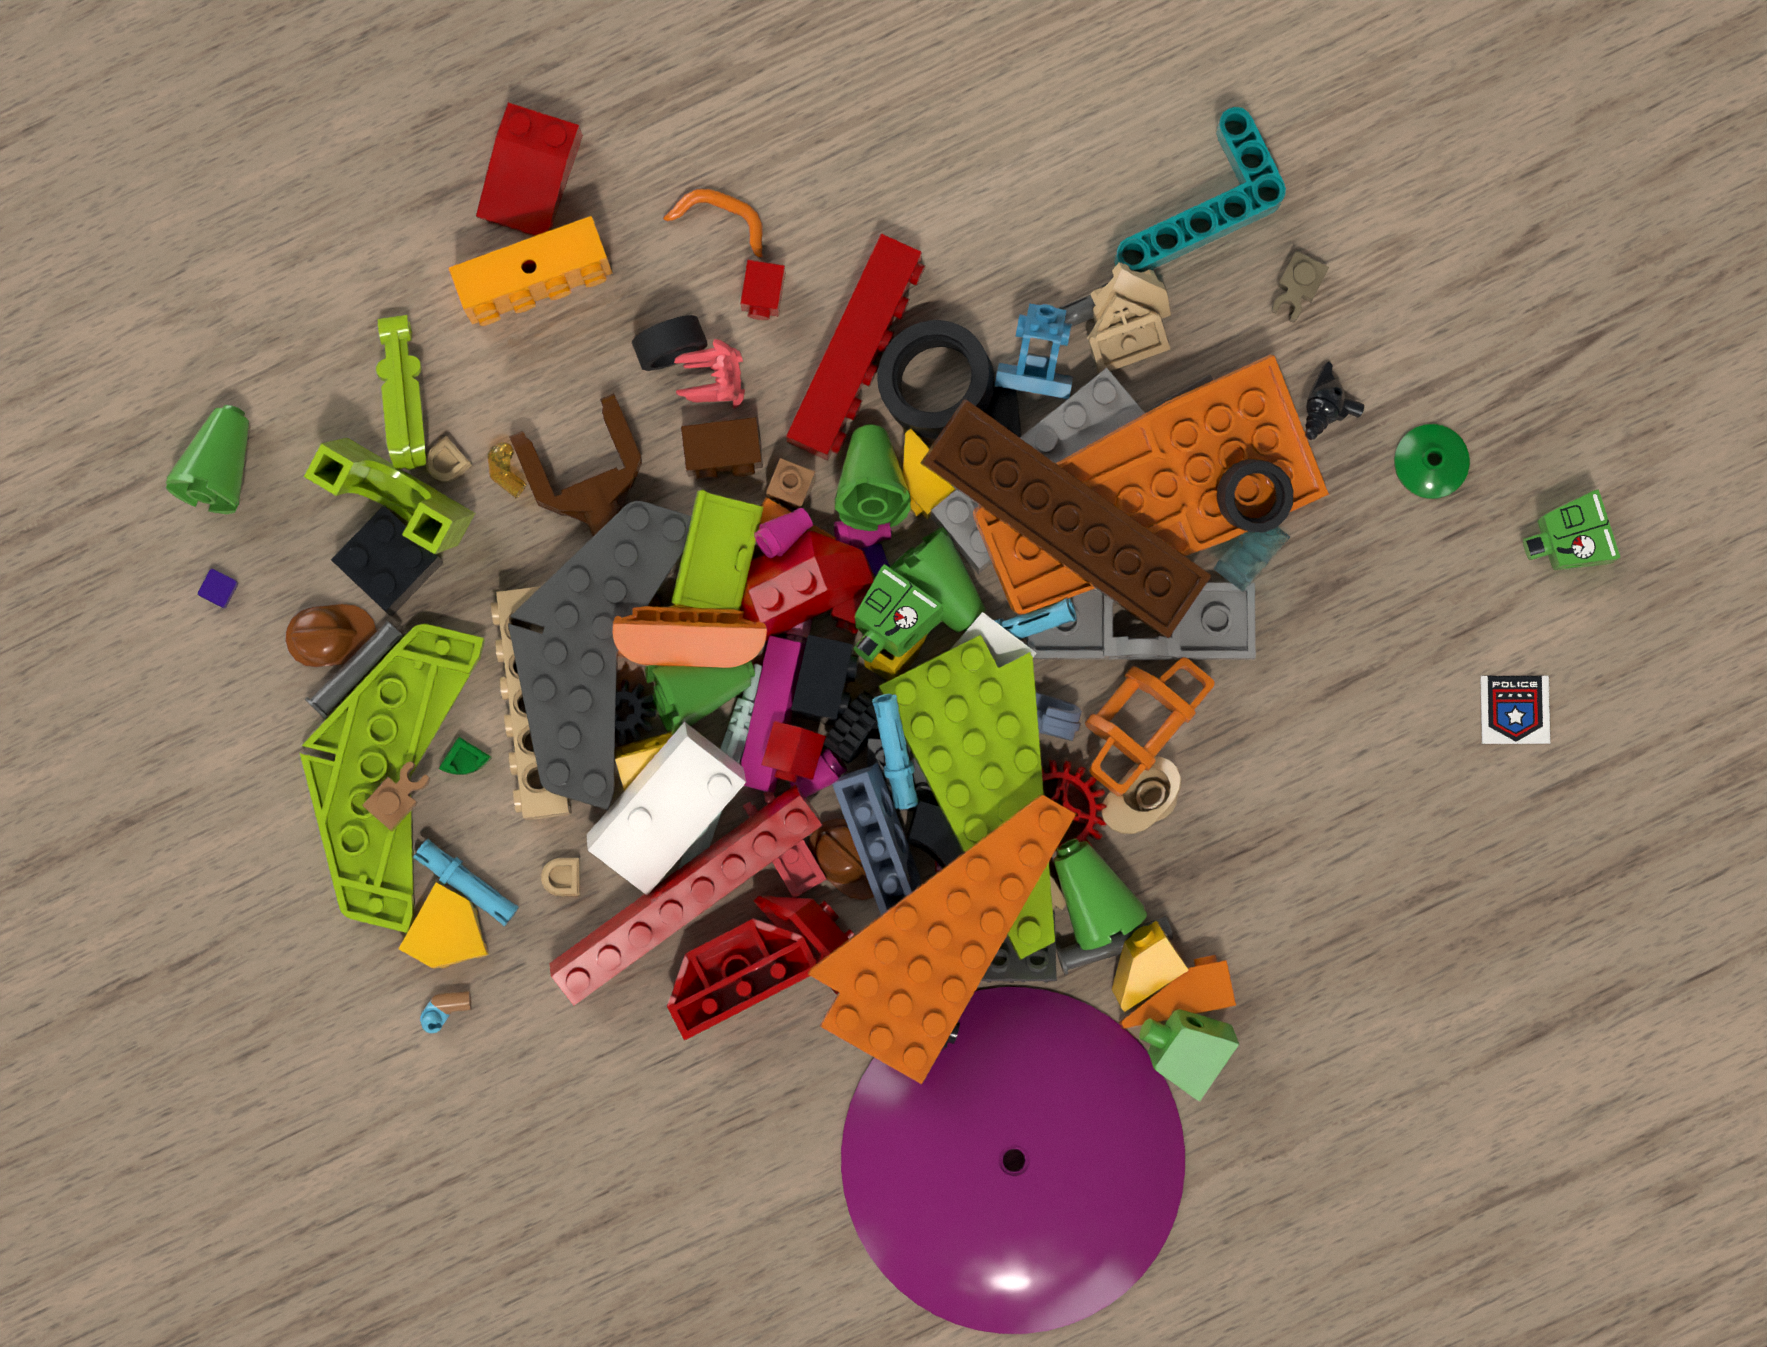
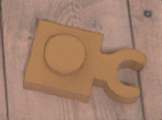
[362,761,431,831]

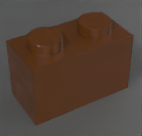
[681,417,763,481]

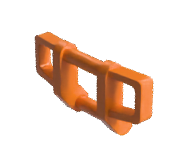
[1085,657,1215,796]

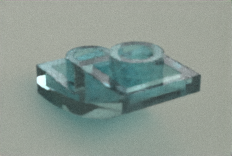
[1213,527,1290,592]

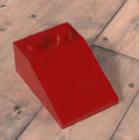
[476,102,583,236]

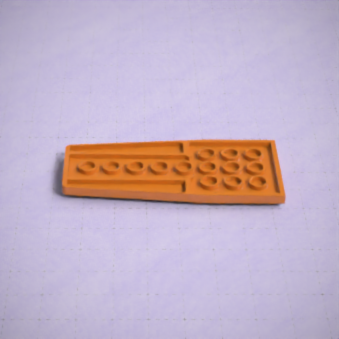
[973,355,1329,615]

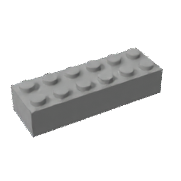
[931,368,1145,575]

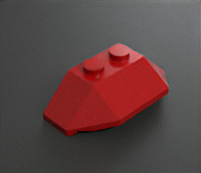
[740,530,875,642]
[754,896,855,995]
[667,918,818,1041]

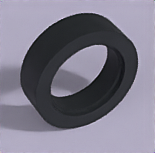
[877,320,995,439]

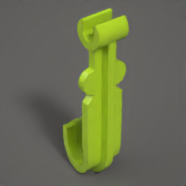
[376,315,426,470]

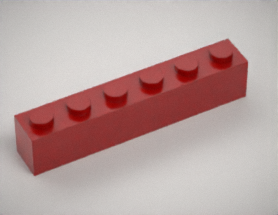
[786,234,926,461]

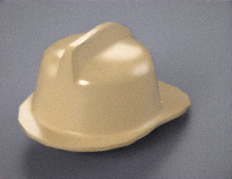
[1101,757,1181,834]

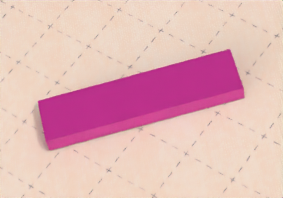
[741,636,806,793]

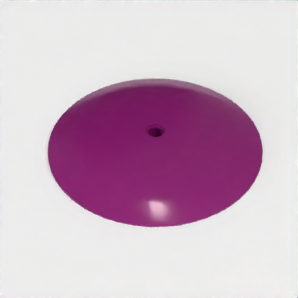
[841,987,1185,1334]

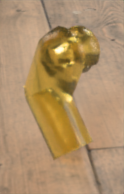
[487,442,527,498]

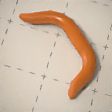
[663,189,763,258]

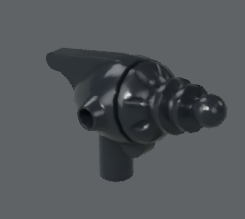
[1305,362,1364,440]

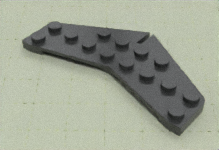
[508,501,691,811]

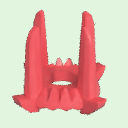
[674,339,745,409]

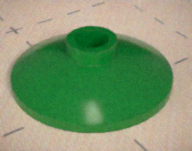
[1394,424,1470,499]

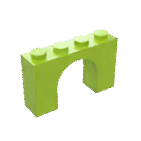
[304,437,476,554]

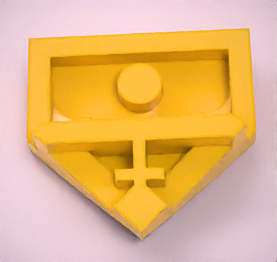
[399,882,489,969]

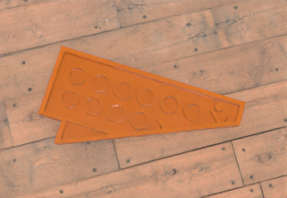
[808,794,1076,1084]

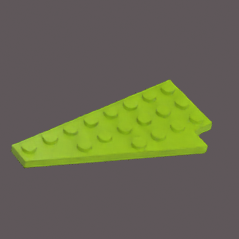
[879,635,1055,960]

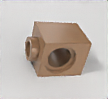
[766,458,816,510]

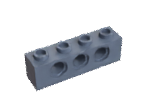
[832,763,923,915]

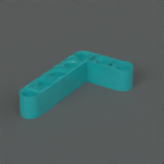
[1114,107,1286,273]

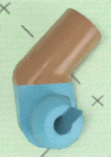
[420,991,471,1034]

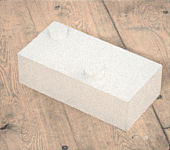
[587,722,746,895]

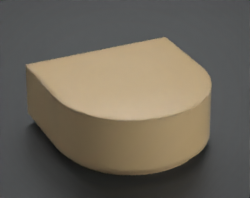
[426,436,472,483]
[541,858,580,897]

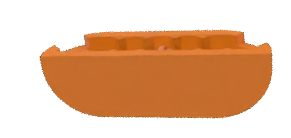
[613,606,767,668]

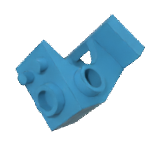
[995,303,1073,399]

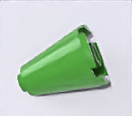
[165,405,249,514]
[834,424,911,531]
[889,527,986,633]
[645,661,755,736]
[1054,839,1147,950]

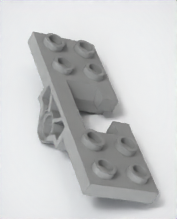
[1027,583,1256,660]

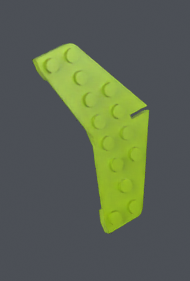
[300,624,485,933]

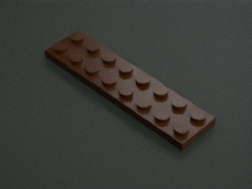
[920,400,1212,639]

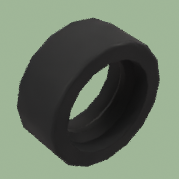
[632,315,708,371]
[1217,459,1294,533]

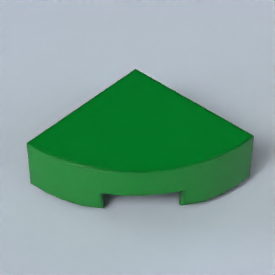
[439,737,492,775]

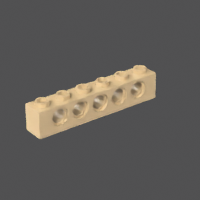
[491,586,572,820]

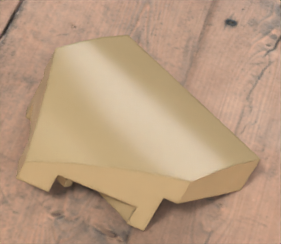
[1090,263,1171,325]
[1087,295,1170,373]

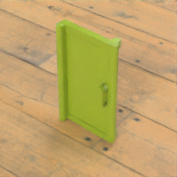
[672,490,764,611]

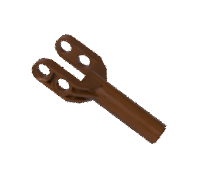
[509,393,663,607]

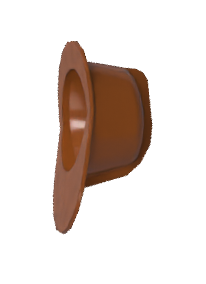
[285,604,377,667]
[808,818,874,900]

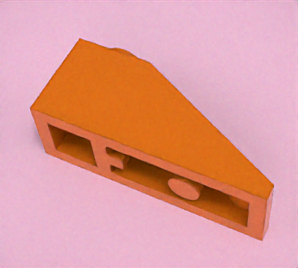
[1119,955,1236,1029]

